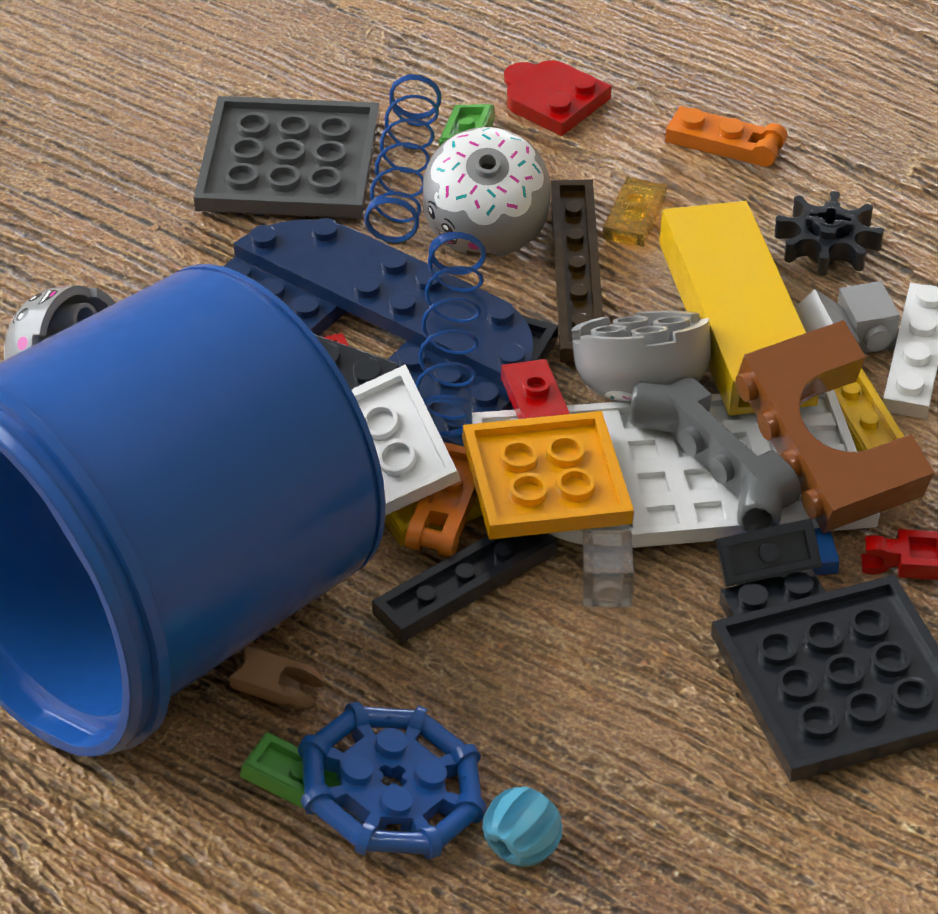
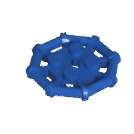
[298,701,487,859]

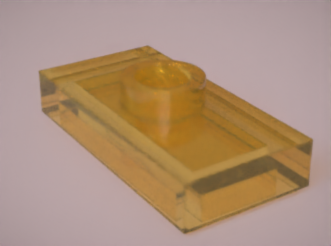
[603,176,668,247]

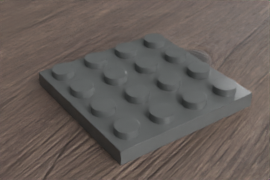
[194,96,380,219]

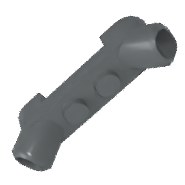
[629,377,801,532]

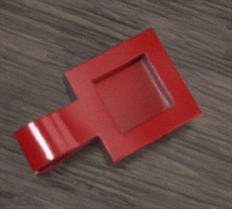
[860,529,938,580]

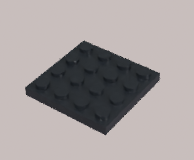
[711,574,938,782]

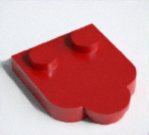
[504,60,612,136]

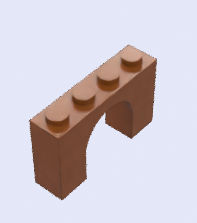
[736,320,934,533]

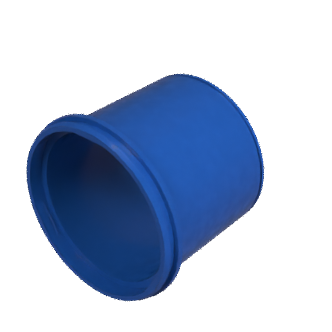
[0,264,386,756]

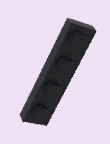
[372,533,557,643]

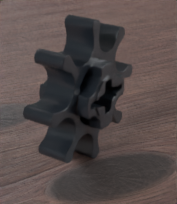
[774,191,884,276]

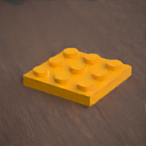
[462,411,634,540]

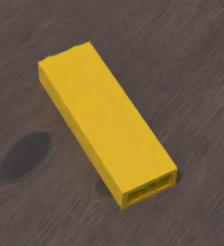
[659,201,819,416]

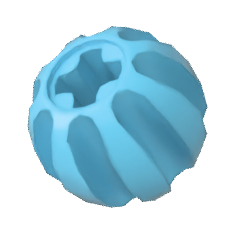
[482,786,563,867]

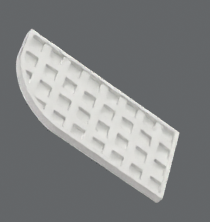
[472,390,880,549]

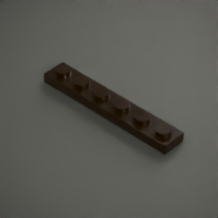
[551,179,603,362]

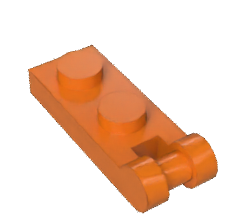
[665,106,788,167]
[405,442,477,557]

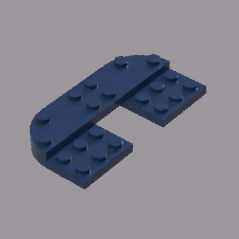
[223,218,533,446]

